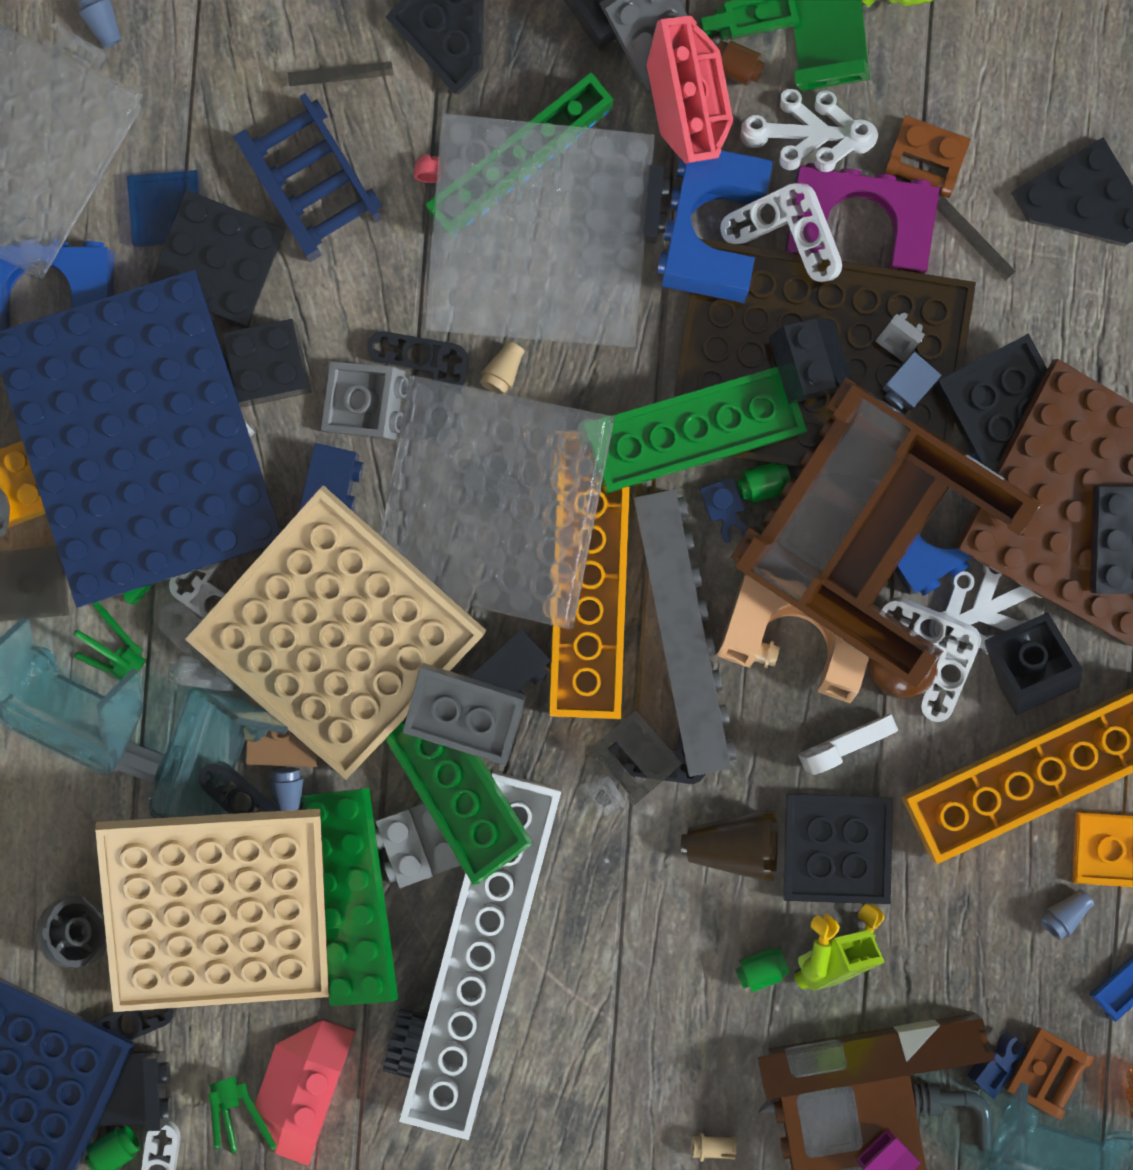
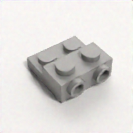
[321,361,409,441]
[375,803,461,888]

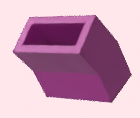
[855,1128,921,1170]

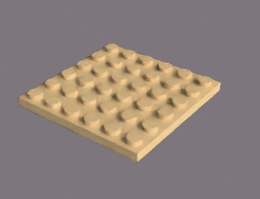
[185,485,486,780]
[95,809,329,1012]

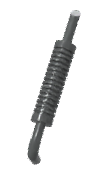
[758,1083,992,1151]

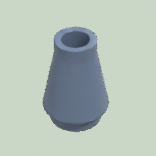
[78,0,122,49]
[268,767,304,811]
[1040,889,1094,940]

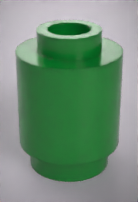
[737,462,791,505]
[735,947,790,993]
[85,1125,141,1170]

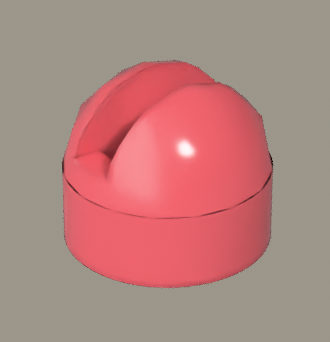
[414,154,442,183]

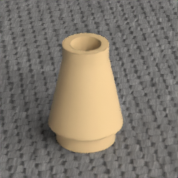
[480,341,525,396]

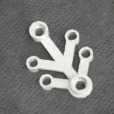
[740,89,878,172]
[929,564,1042,655]

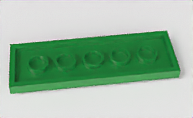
[584,367,807,494]
[385,716,533,884]
[301,787,398,1006]

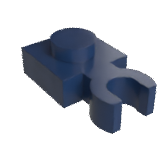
[699,477,748,543]
[967,1031,1027,1099]

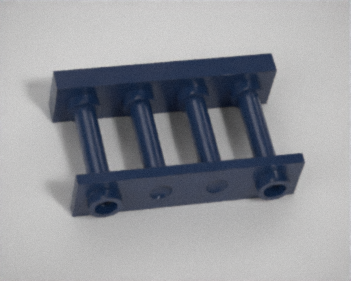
[233,93,382,262]

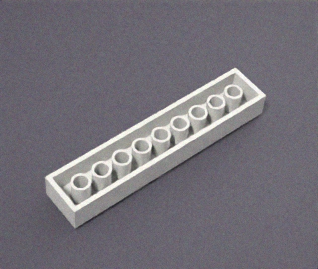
[399,771,561,1140]

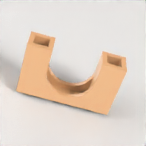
[717,571,869,703]

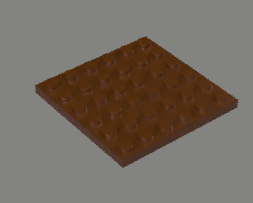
[954,359,1133,647]

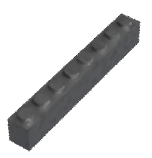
[634,489,737,777]

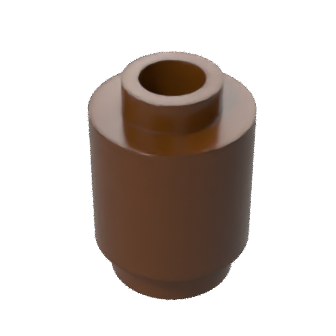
[717,40,765,86]

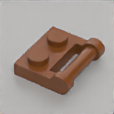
[884,115,971,198]
[1005,1026,1095,1120]

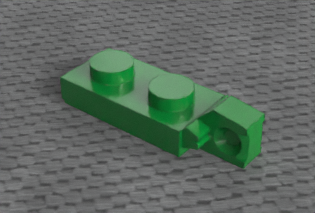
[699,0,800,40]

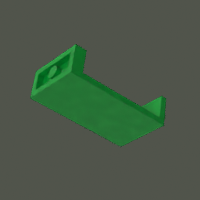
[794,0,871,92]

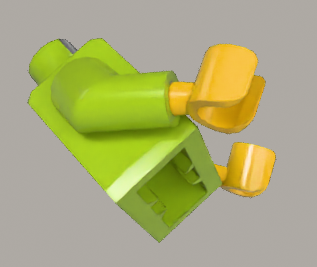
[794,904,885,991]

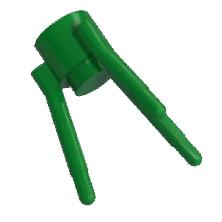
[74,602,146,683]
[207,1077,277,1154]

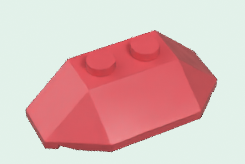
[646,16,733,164]
[255,1019,356,1166]

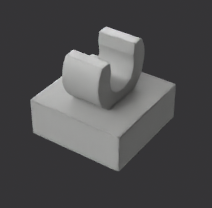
[876,312,925,362]

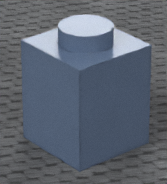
[882,352,941,411]

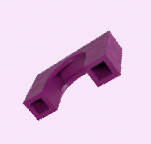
[785,163,940,274]

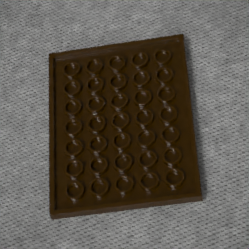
[673,238,976,481]

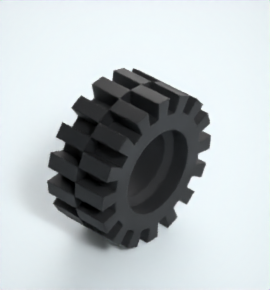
[383,1008,428,1078]

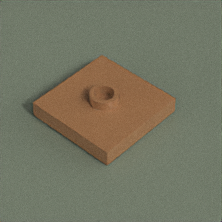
[246,696,318,767]

